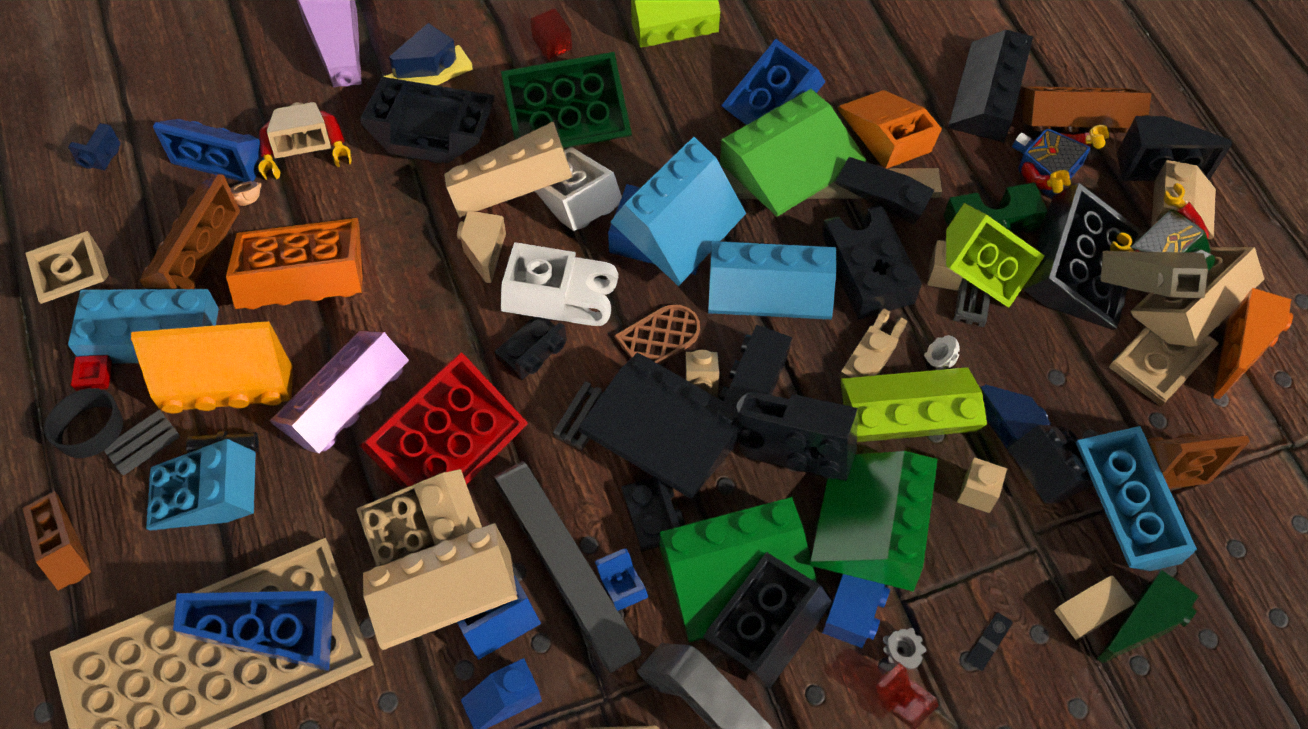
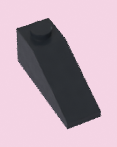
[835,157,934,225]

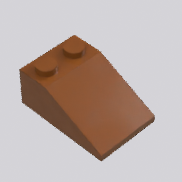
[1147,433,1250,489]

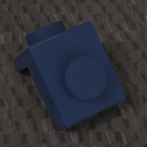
[68,123,121,171]

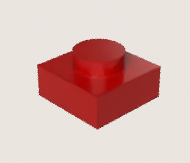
[71,355,112,391]

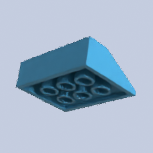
[611,137,746,286]

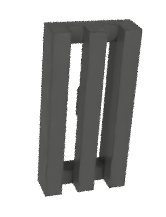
[953,278,990,327]
[553,381,603,451]
[104,410,181,476]

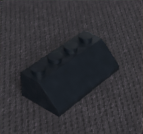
[948,30,1033,143]

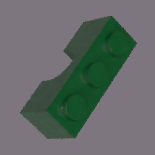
[944,182,1048,233]

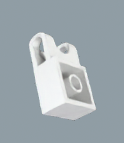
[501,242,618,326]

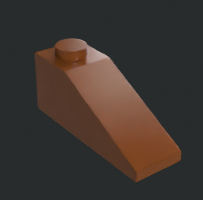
[23,491,91,591]

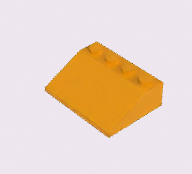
[131,321,293,414]

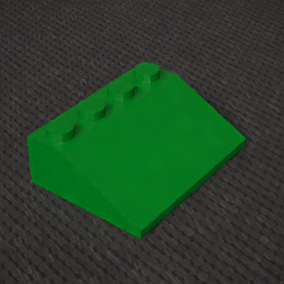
[810,451,938,592]
[659,497,817,642]

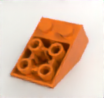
[837,90,942,169]

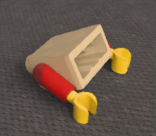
[258,102,352,180]

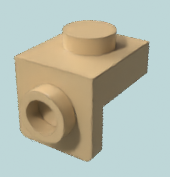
[685,350,719,398]

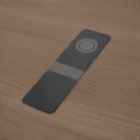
[967,612,1013,671]

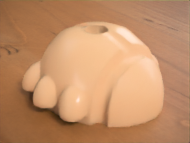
[230,181,261,206]

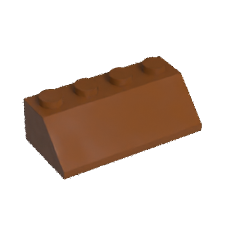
[1019,86,1152,133]
[140,174,240,289]

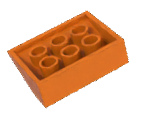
[226,218,363,309]

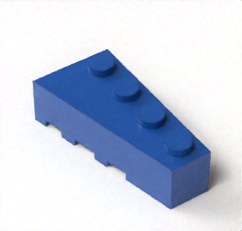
[173,591,334,671]

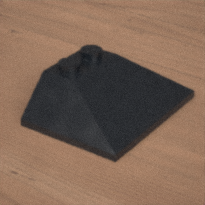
[361,77,495,163]

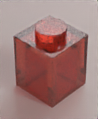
[530,8,572,60]

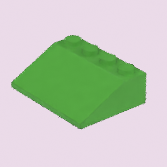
[720,89,866,217]

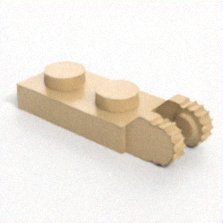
[839,309,908,379]

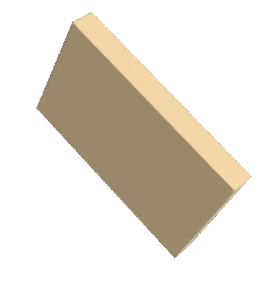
[1109,327,1219,407]

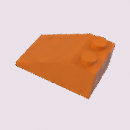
[1213,288,1293,399]

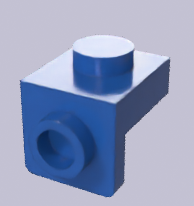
[595,548,648,611]

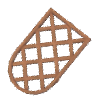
[615,305,700,365]

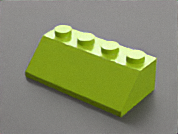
[840,367,987,442]

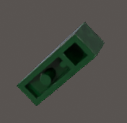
[1097,570,1199,663]

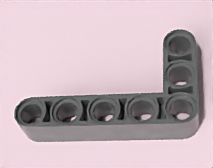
[637,643,773,729]

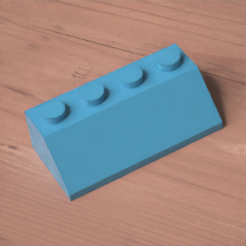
[708,241,836,320]
[1076,426,1197,571]

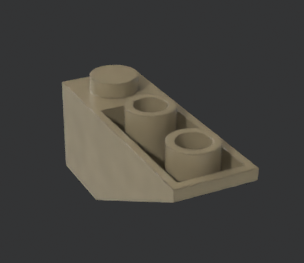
[1101,251,1208,298]

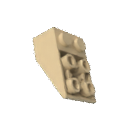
[356,469,482,566]

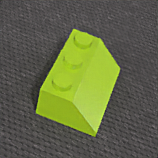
[631,0,720,48]
[946,203,1045,308]

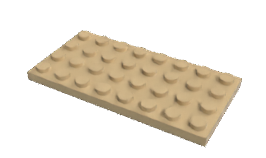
[50,538,374,729]

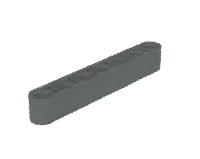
[493,460,642,674]

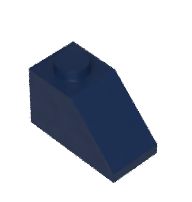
[389,23,457,79]
[980,385,1051,453]

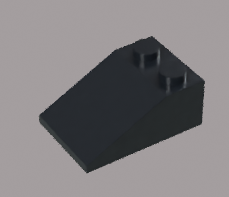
[1116,115,1232,181]

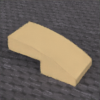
[1054,575,1135,640]

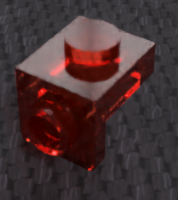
[876,663,939,729]

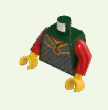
[1110,183,1215,271]

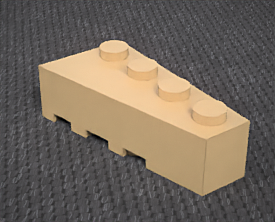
[444,122,572,218]

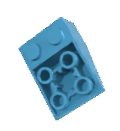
[146,439,256,530]

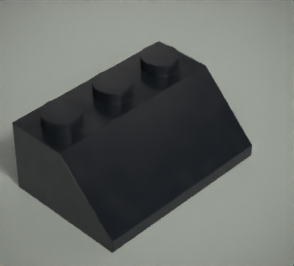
[703,552,832,689]

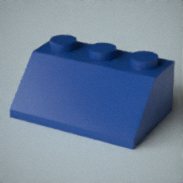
[153,119,264,182]

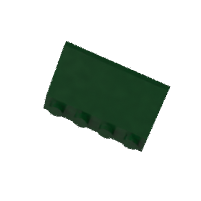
[501,52,632,149]

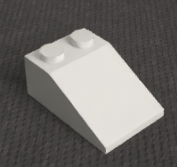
[535,147,622,231]

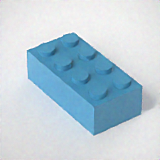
[68,289,219,364]

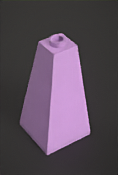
[297,0,362,87]

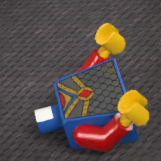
[1012,125,1109,199]

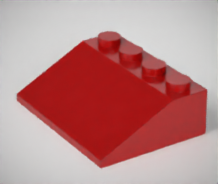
[359,352,528,489]

